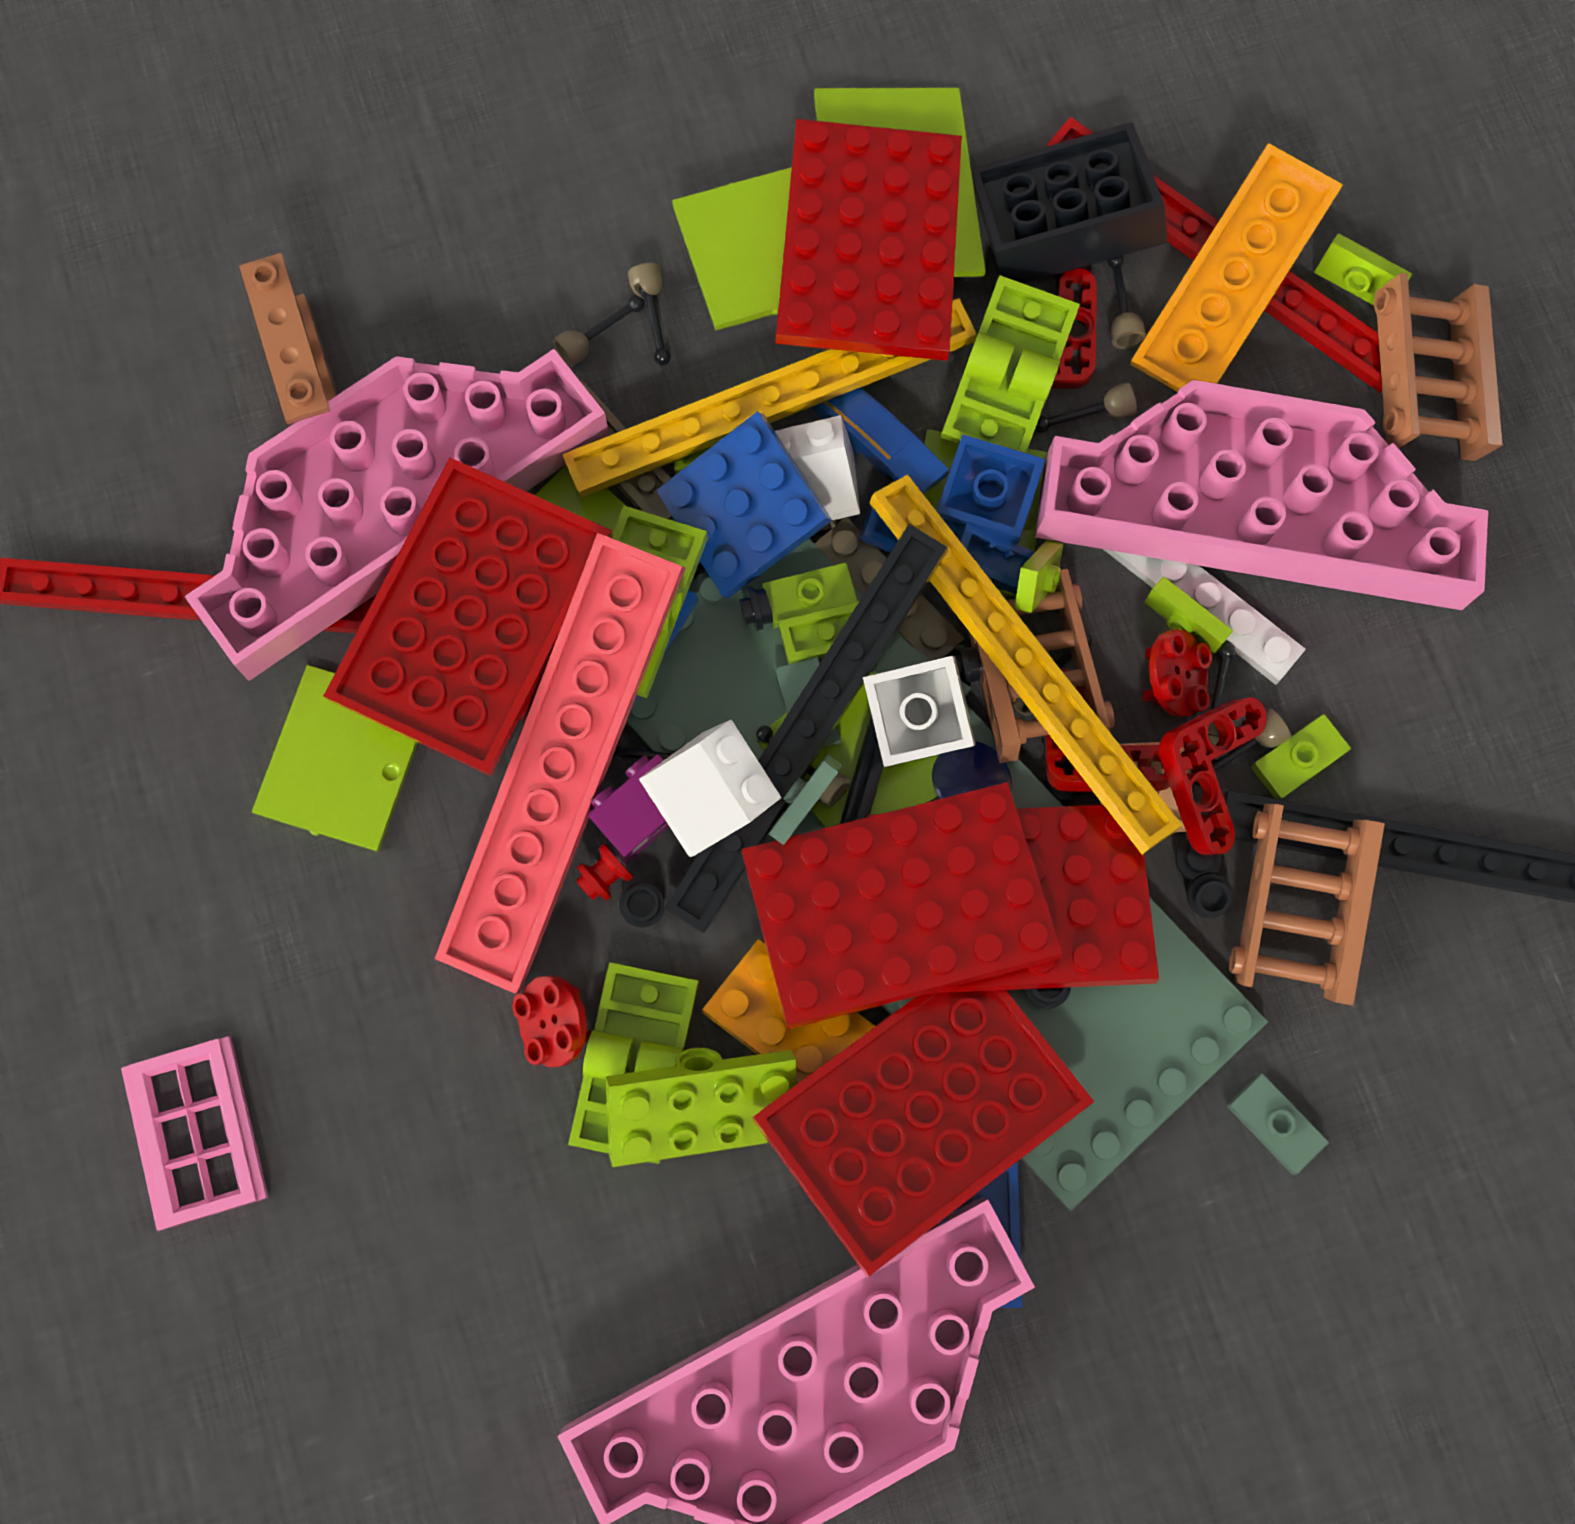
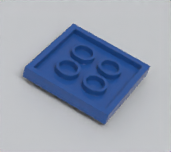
[656,411,833,598]

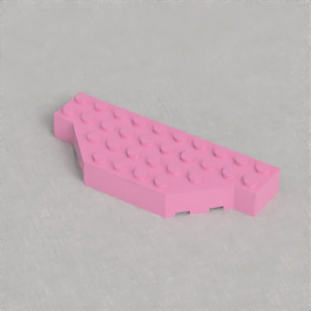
[184,349,609,681]
[1035,380,1488,610]
[558,1196,1035,1524]

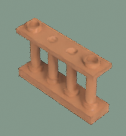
[239,253,337,425]
[1374,273,1503,461]
[967,569,1115,764]
[1229,804,1385,1006]

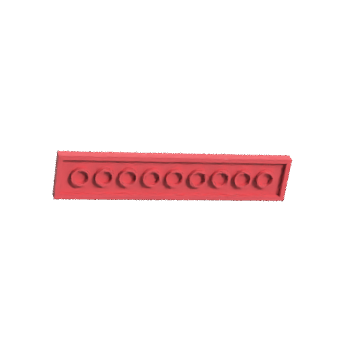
[435,533,686,994]

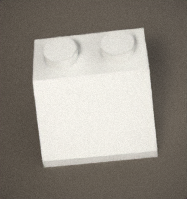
[775,415,861,520]
[863,656,976,767]
[639,719,781,857]

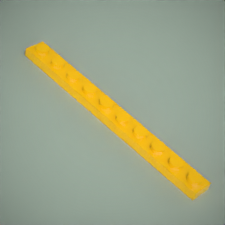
[562,298,977,498]
[869,474,1182,855]

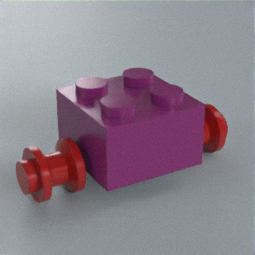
[575,754,670,901]

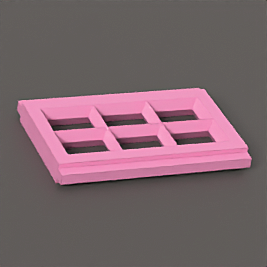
[121,1036,269,1231]

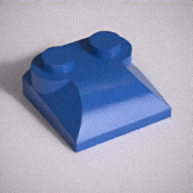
[936,435,1046,544]

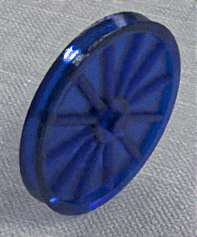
[932,741,1012,799]

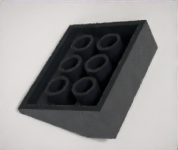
[971,122,1167,284]

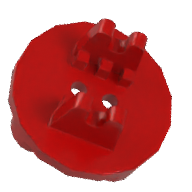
[1143,629,1212,717]
[512,975,591,1068]

